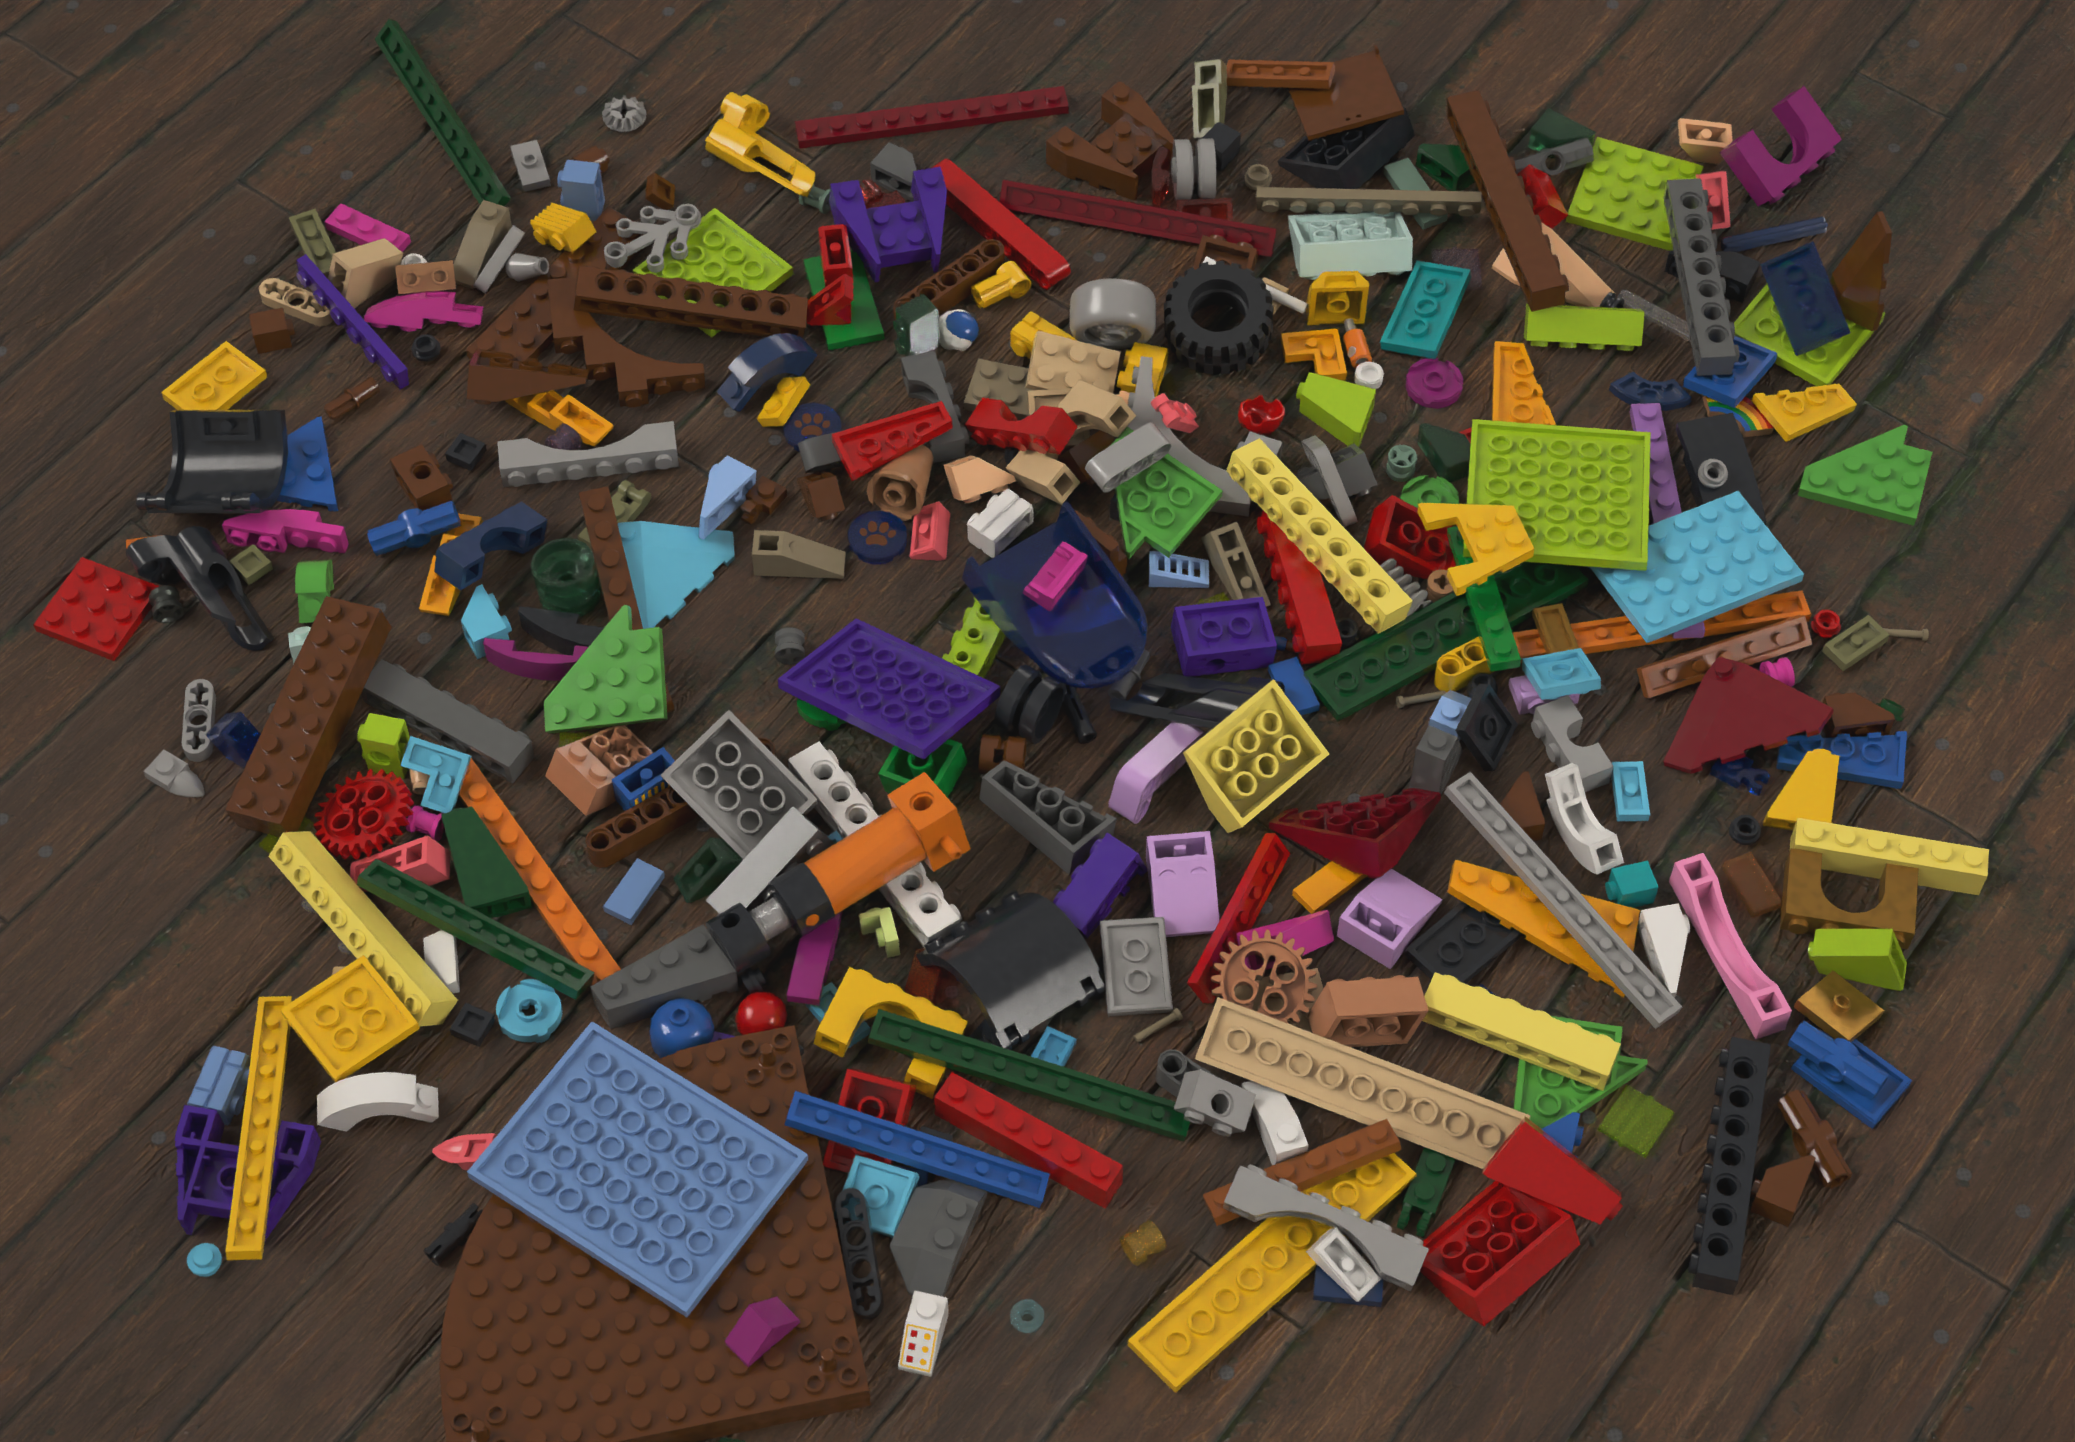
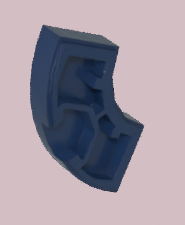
[1609,372,1692,411]

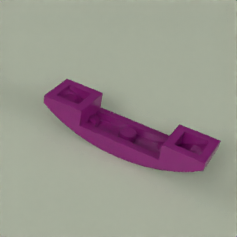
[483,638,588,681]

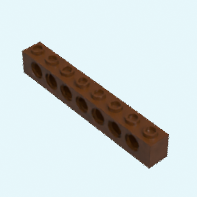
[573,265,808,338]

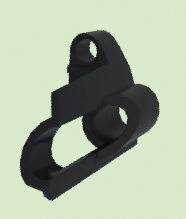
[126,526,274,651]
[1109,673,1285,729]

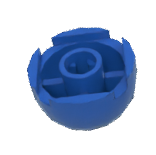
[649,998,715,1058]

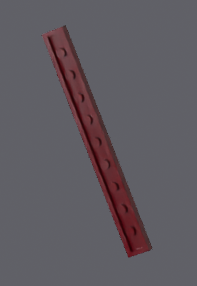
[795,86,1069,149]
[999,179,1277,257]

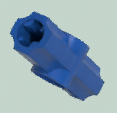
[367,501,461,556]
[1788,1021,1889,1100]

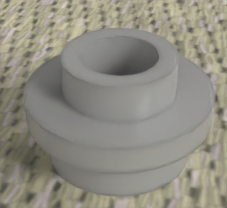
[1698,459,1728,488]

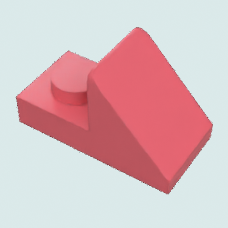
[1696,171,1731,230]

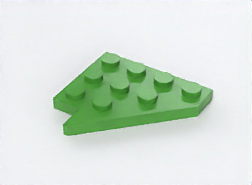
[1798,425,1932,526]
[1110,427,1223,559]
[544,605,668,734]
[1513,1016,1648,1129]

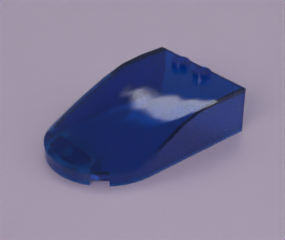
[962,501,1148,688]

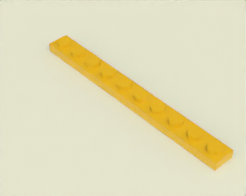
[225,996,292,1260]

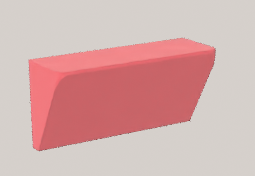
[909,501,950,561]

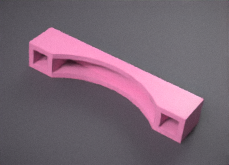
[1669,853,1792,1039]

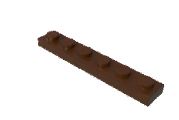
[579,486,643,630]

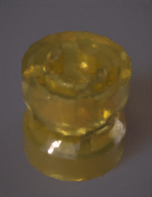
[1120,1220,1166,1266]

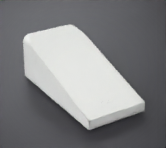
[1306,1227,1381,1302]

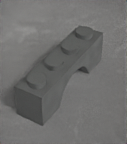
[901,350,969,463]

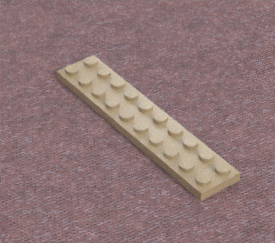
[1195,997,1530,1169]

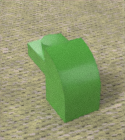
[295,560,334,623]

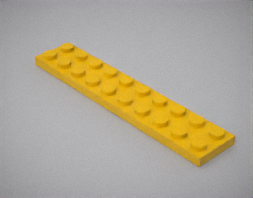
[1128,1153,1416,1393]

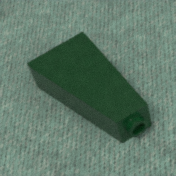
[441,806,533,919]

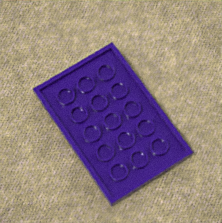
[778,618,1001,759]

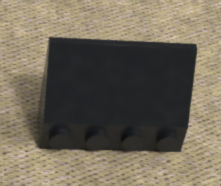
[1277,107,1415,189]

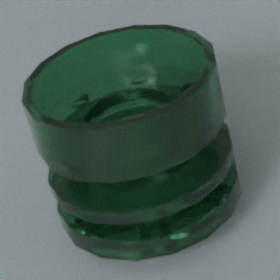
[531,538,602,617]

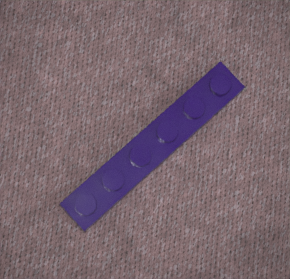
[296,254,409,390]

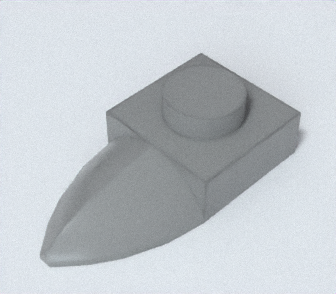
[143,750,205,797]

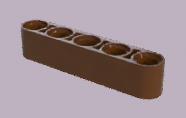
[893,239,1005,335]

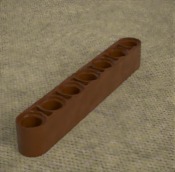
[586,737,776,868]

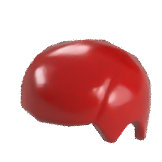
[1238,395,1285,436]
[735,992,788,1035]

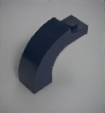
[717,333,818,412]

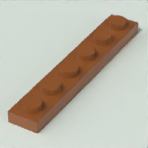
[1636,615,1812,698]
[1203,1119,1402,1226]

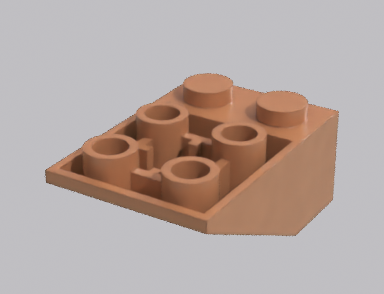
[545,725,653,816]

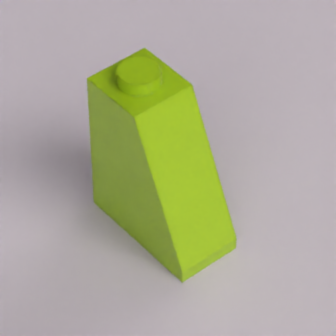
[1296,372,1376,447]
[1808,929,1907,991]

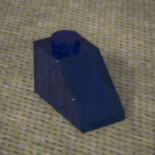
[205,712,261,769]

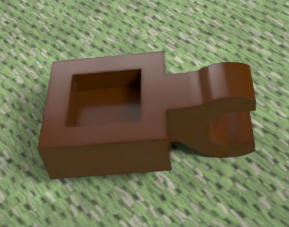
[740,476,787,524]

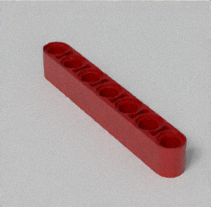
[931,158,1071,290]

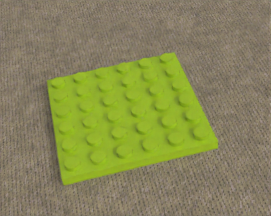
[1463,419,1651,571]

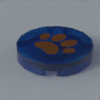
[783,402,842,452]
[848,510,907,564]

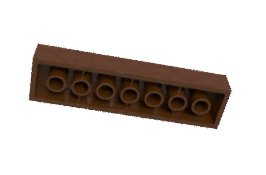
[225,596,392,837]

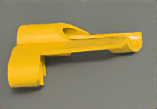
[705,92,815,197]

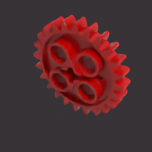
[313,769,414,860]

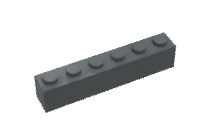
[362,659,535,784]

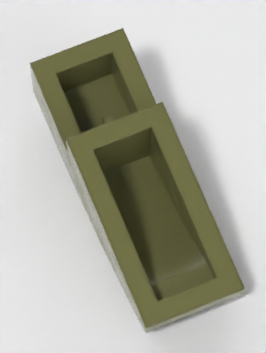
[1192,59,1227,140]

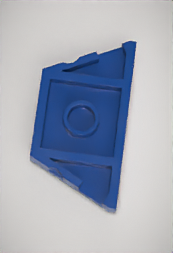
[277,417,338,512]

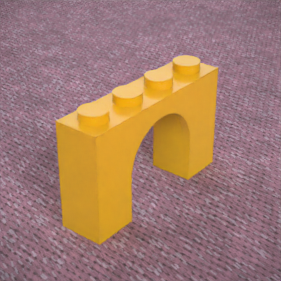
[813,967,968,1099]

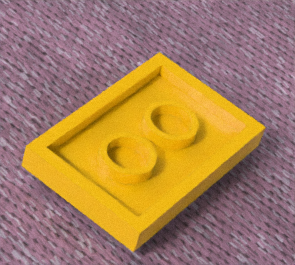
[161,341,267,410]

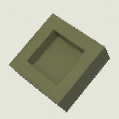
[229,544,273,585]

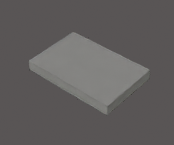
[1100,917,1173,1016]

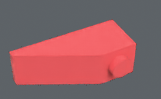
[350,835,451,892]

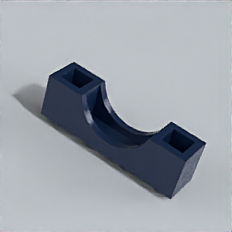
[434,501,548,590]

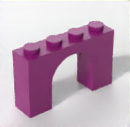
[1719,86,1842,206]

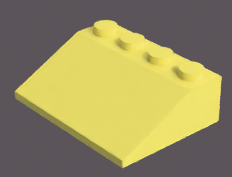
[1183,679,1329,833]

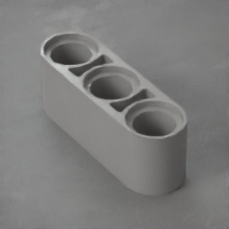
[1085,422,1172,492]

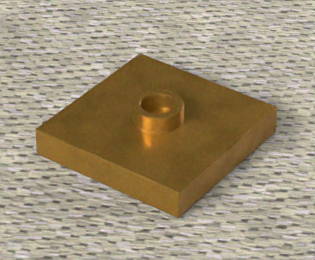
[1794,971,1885,1042]

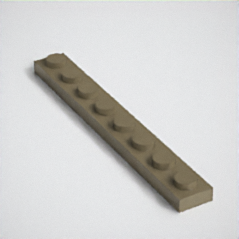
[1256,187,1482,216]

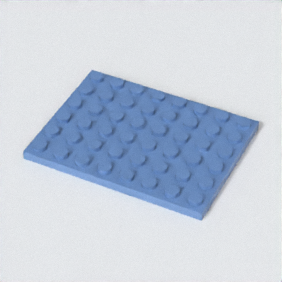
[467,1021,808,1317]

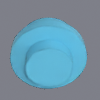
[187,1243,222,1277]

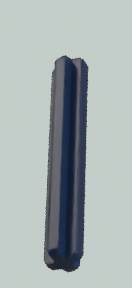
[1720,216,1828,252]

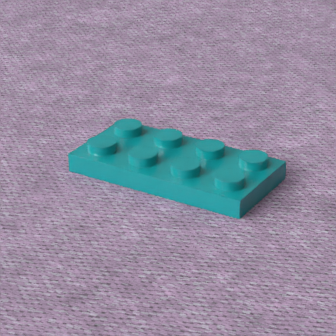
[1380,260,1471,359]

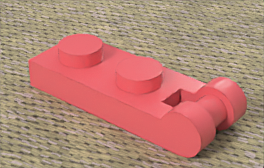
[1151,393,1199,433]

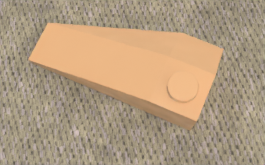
[1492,222,1615,307]

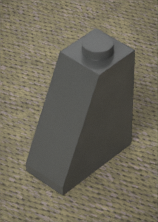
[1409,725,1463,794]

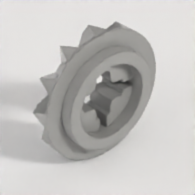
[602,95,646,132]

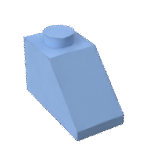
[1429,690,1471,741]

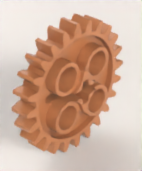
[1211,930,1317,1025]

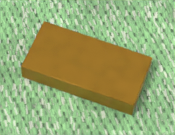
[1532,603,1579,654]

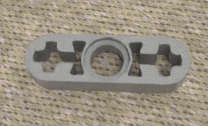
[473,225,525,294]
[182,679,216,762]

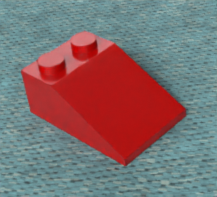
[1364,495,1456,580]
[823,1069,917,1173]

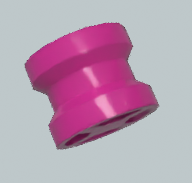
[1760,657,1795,687]

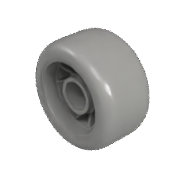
[1069,278,1156,349]

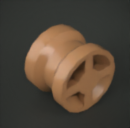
[1426,570,1454,603]

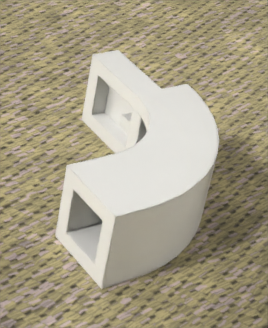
[1545,763,1624,875]
[317,1072,439,1132]

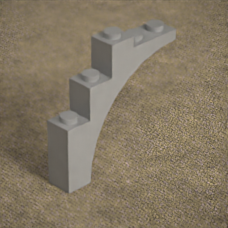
[1127,356,1251,517]

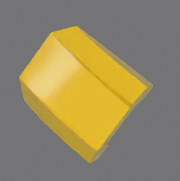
[1306,271,1369,325]

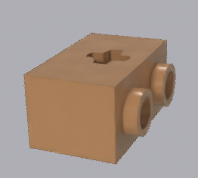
[395,260,456,294]

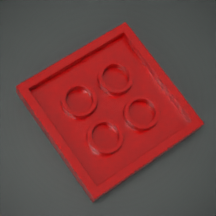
[33,557,160,661]

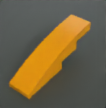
[506,390,614,447]
[419,513,483,616]

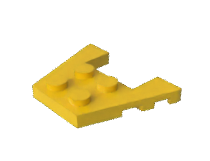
[1417,503,1534,596]

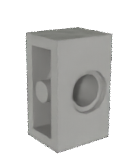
[1174,1069,1256,1136]

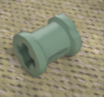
[799,183,831,214]

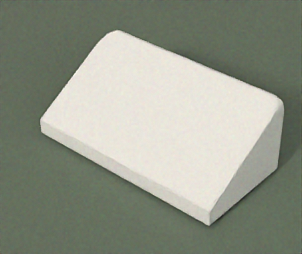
[423,930,460,993]

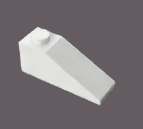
[1637,903,1690,998]
[1242,1081,1308,1166]

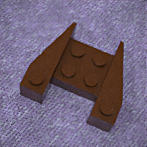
[1046,81,1174,201]

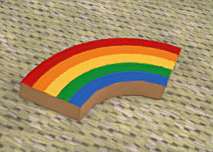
[1702,395,1774,437]

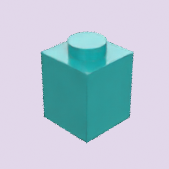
[1605,860,1658,908]

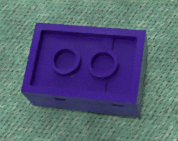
[1171,597,1277,677]

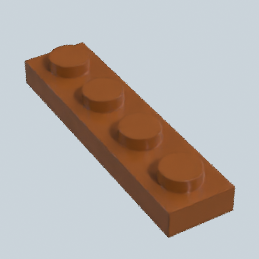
[1227,60,1335,89]

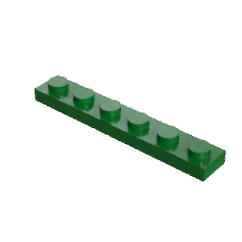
[1447,526,1521,672]

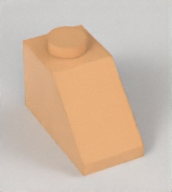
[1678,118,1733,164]

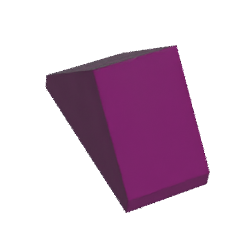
[725,1297,800,1367]

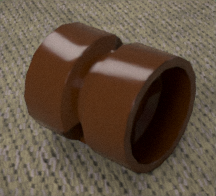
[979,734,1026,774]

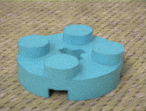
[496,979,563,1043]

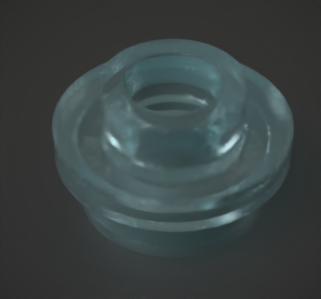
[1010,1299,1044,1333]

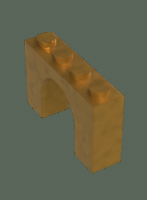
[1780,848,1919,949]

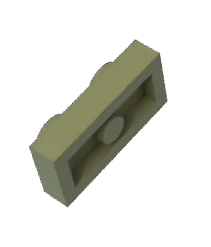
[1822,615,1890,671]

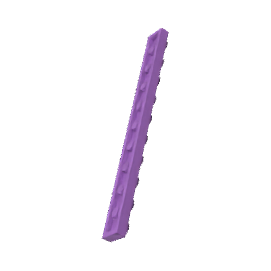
[1630,403,1705,639]

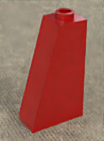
[1483,1116,1623,1225]

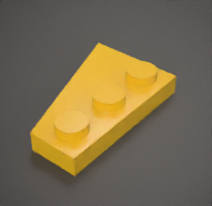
[1751,384,1857,442]

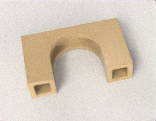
[1006,380,1136,504]

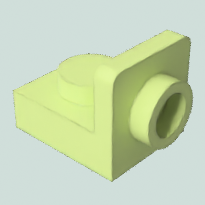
[859,907,900,958]

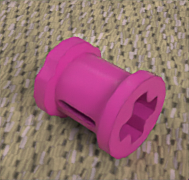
[406,805,445,841]

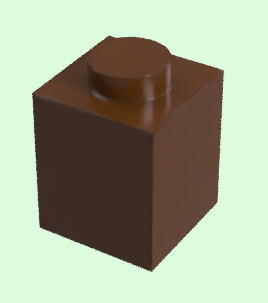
[249,308,295,354]

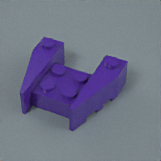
[829,167,947,282]
[175,1105,321,1242]

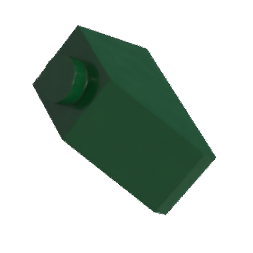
[1416,144,1475,191]

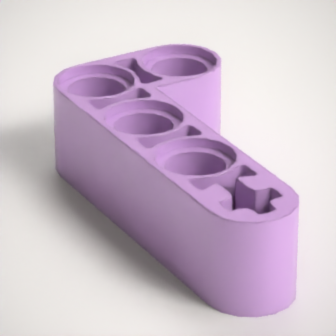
[1109,722,1206,824]

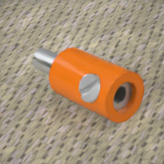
[1343,318,1372,368]

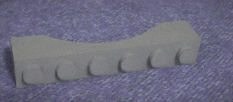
[497,421,679,487]
[1223,1165,1429,1291]

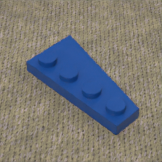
[1776,731,1907,789]

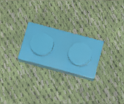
[1611,761,1650,821]

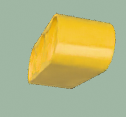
[1434,635,1515,693]

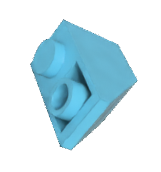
[461,584,512,659]

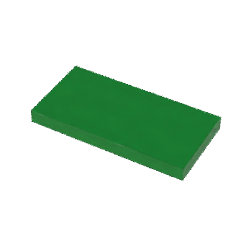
[803,250,884,351]

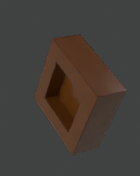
[645,172,675,210]

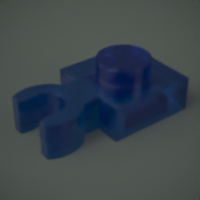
[1710,756,1771,796]

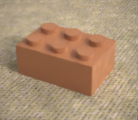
[1307,975,1429,1047]

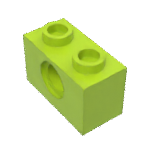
[357,713,410,779]

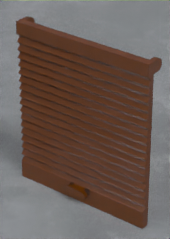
[1288,44,1404,141]

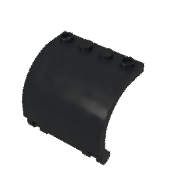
[136,410,288,513]
[916,891,1106,1050]

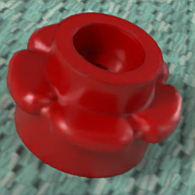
[1811,610,1841,638]

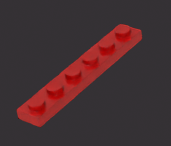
[1187,833,1290,1003]

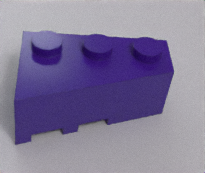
[1053,833,1148,938]

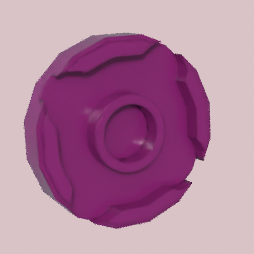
[1405,358,1463,409]

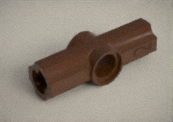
[1777,1089,1852,1189]

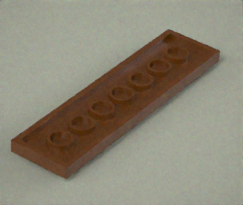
[466,207,644,361]

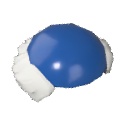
[935,309,979,351]

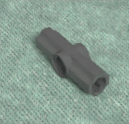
[1514,137,1594,175]

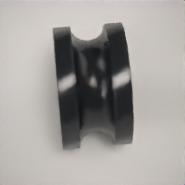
[1599,292,1625,308]

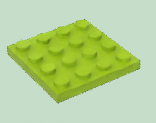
[1566,137,1704,251]
[633,208,794,338]
[1734,260,1885,386]

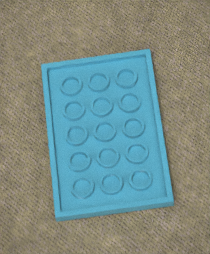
[1590,491,1804,643]

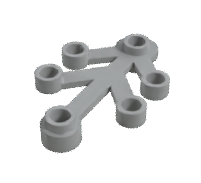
[604,204,702,273]

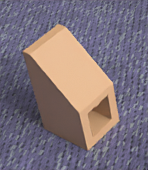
[943,455,1016,503]

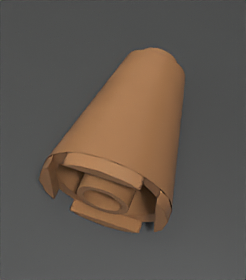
[867,445,934,521]

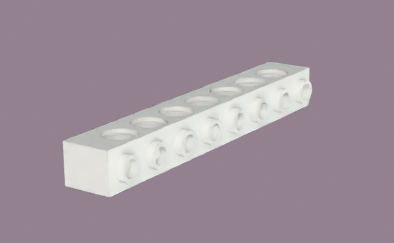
[788,741,962,948]

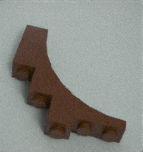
[547,277,705,407]

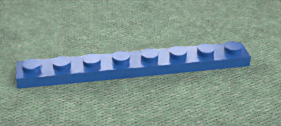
[784,1091,1050,1208]

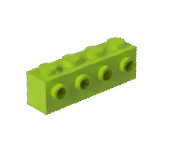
[1524,304,1644,351]
[942,574,1022,679]

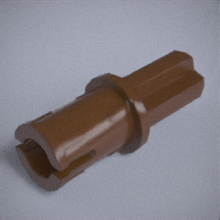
[324,377,380,420]

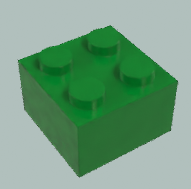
[878,739,968,798]

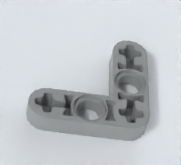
[1301,435,1358,528]

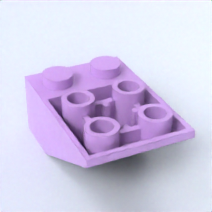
[1146,831,1219,937]
[1337,869,1443,969]

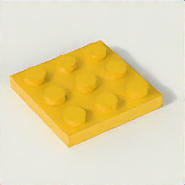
[280,955,420,1082]

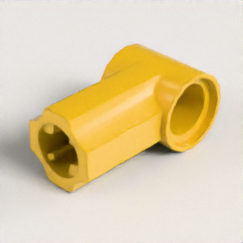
[971,261,1032,308]

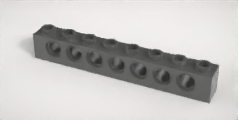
[1663,178,1739,376]

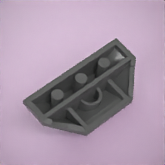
[890,1179,988,1297]

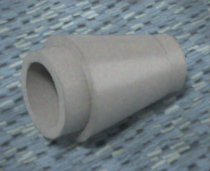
[505,253,549,282]

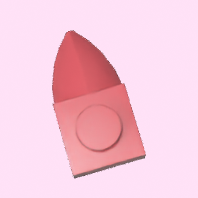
[432,1133,497,1170]

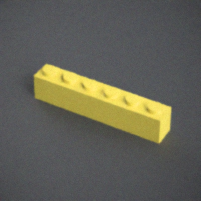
[1789,818,1989,895]
[1422,972,1621,1091]

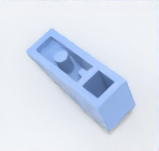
[699,455,757,540]

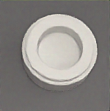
[1354,362,1384,389]

